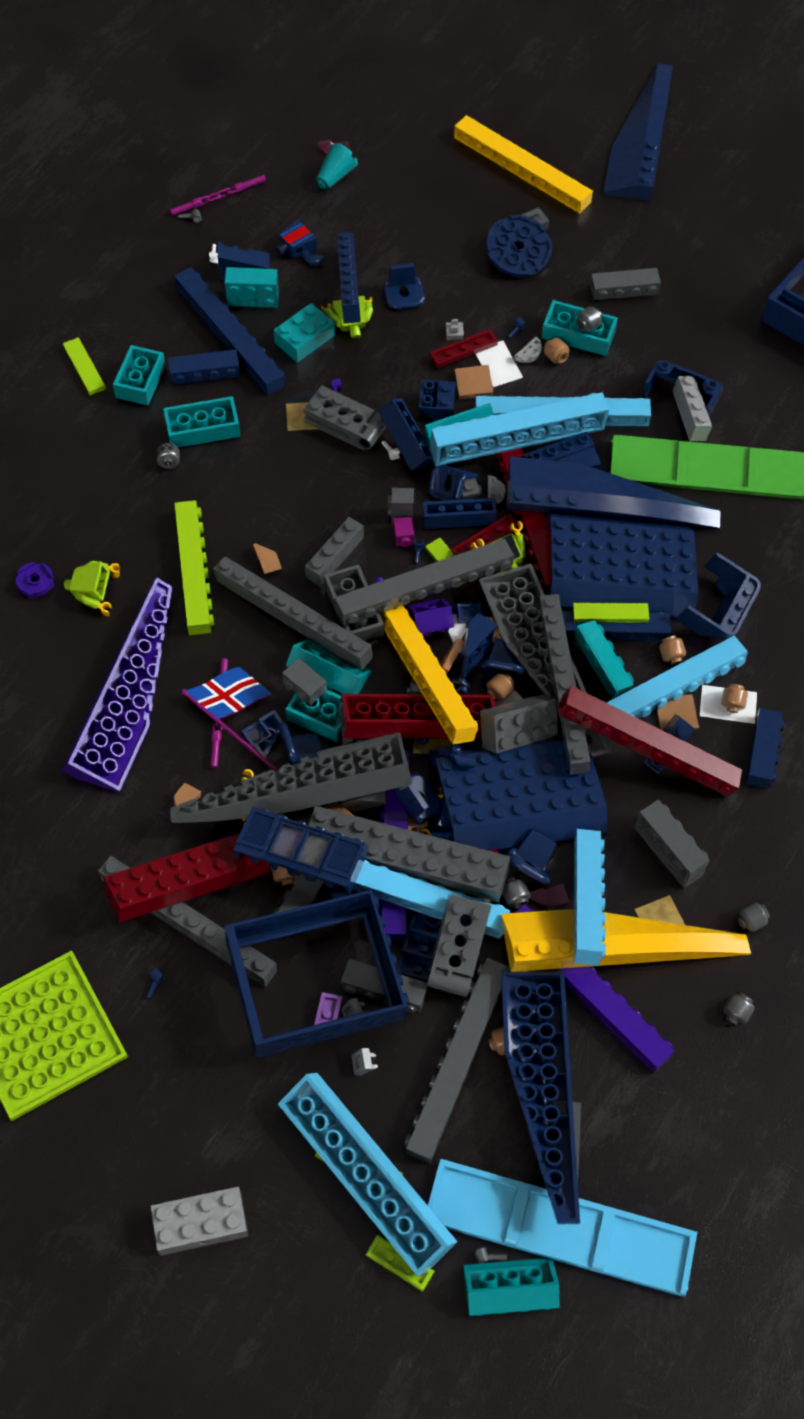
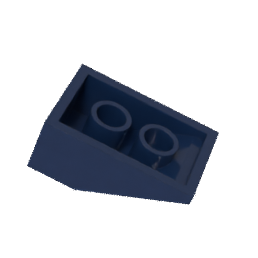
[459,613,497,681]

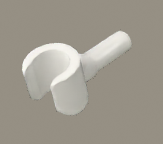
[209,244,218,264]
[382,440,400,460]

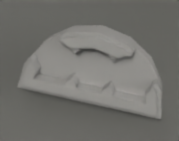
[514,336,542,363]
[488,475,506,506]

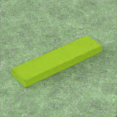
[63,337,106,395]
[573,603,649,623]

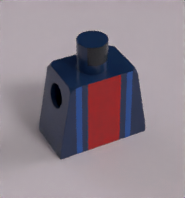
[276,220,317,259]

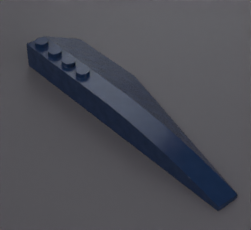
[603,64,673,202]
[506,457,720,529]
[501,971,580,1224]

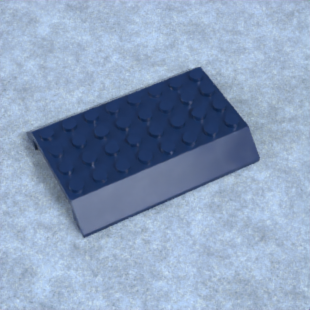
[546,512,698,619]
[428,731,608,851]

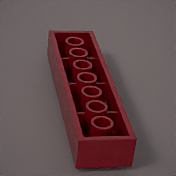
[338,694,496,739]
[103,833,271,923]

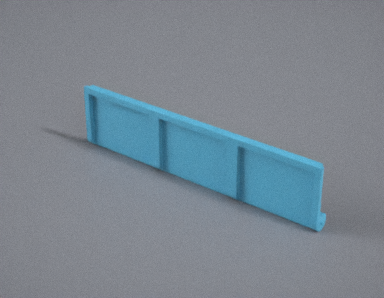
[428,1159,697,1298]

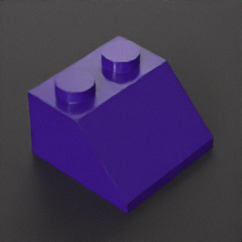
[407,598,454,636]

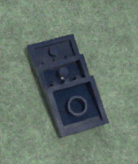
[396,911,442,982]

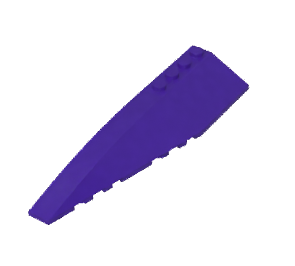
[61,577,172,792]

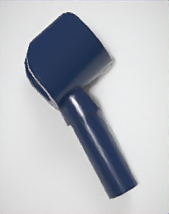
[507,317,525,339]
[413,538,424,564]
[145,968,164,999]

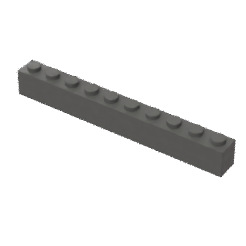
[334,538,514,625]
[213,556,373,671]
[539,594,591,775]
[98,856,277,987]
[404,958,510,1164]

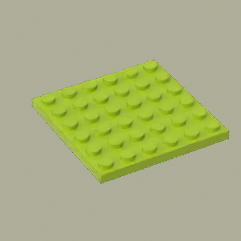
[0,950,128,1121]

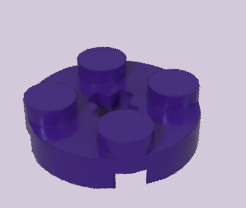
[16,562,54,599]

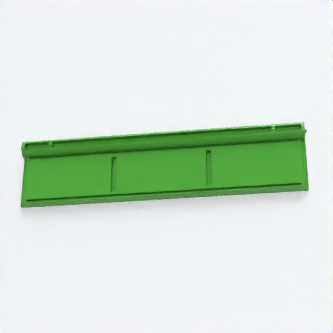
[611,435,804,500]

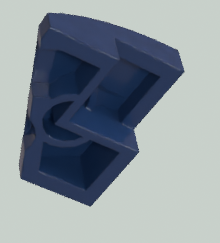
[240,709,283,758]

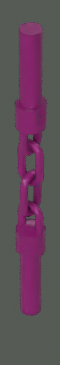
[170,175,266,216]
[210,658,228,769]

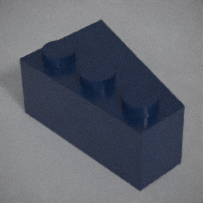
[218,242,270,280]

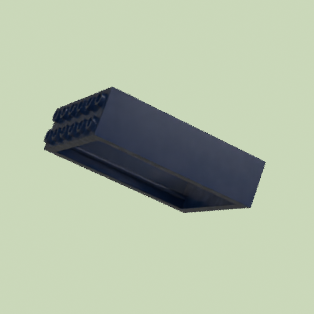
[225,890,409,1058]

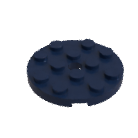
[486,215,552,278]

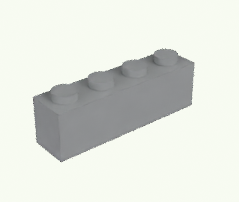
[672,376,712,441]

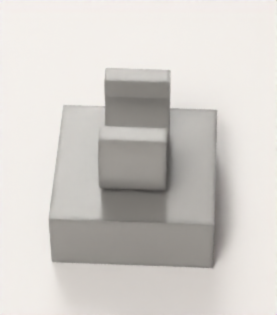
[446,319,464,340]
[341,998,365,1017]
[351,1048,378,1076]

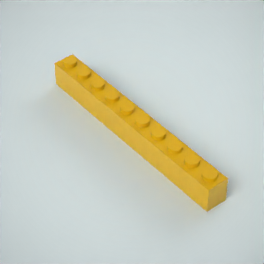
[454,115,593,214]
[379,605,478,744]

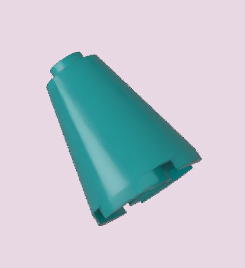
[316,143,358,189]

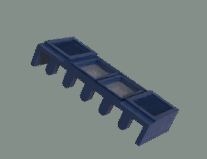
[233,807,368,895]

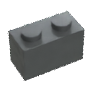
[388,488,414,523]
[282,658,327,705]

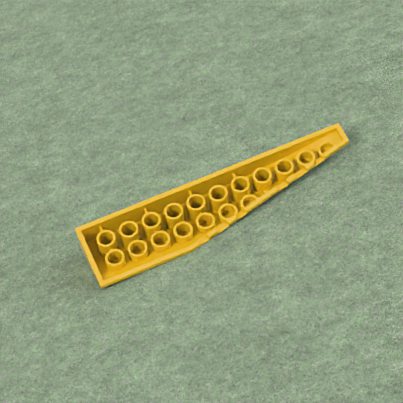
[501,909,751,972]

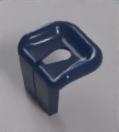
[383,263,425,310]
[428,465,478,501]
[480,639,525,678]
[279,723,322,765]
[394,773,441,824]
[506,829,556,884]

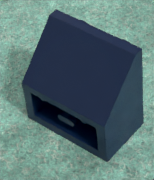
[419,380,456,421]

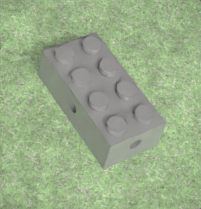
[151,1187,248,1256]

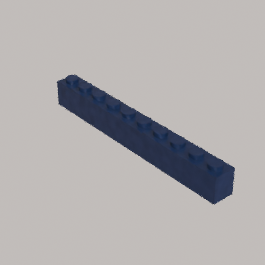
[174,267,285,395]

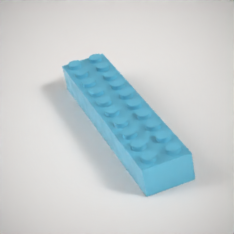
[430,392,609,466]
[278,1073,457,1276]

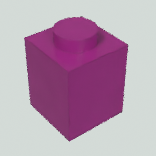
[393,517,414,547]

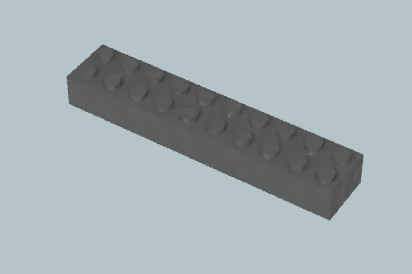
[304,806,510,902]

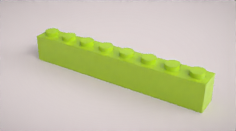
[175,500,214,636]

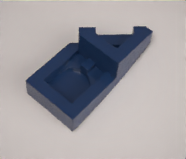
[455,601,493,623]

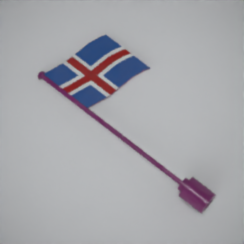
[181,667,279,772]

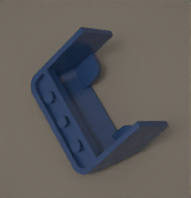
[642,360,723,417]
[675,552,761,638]

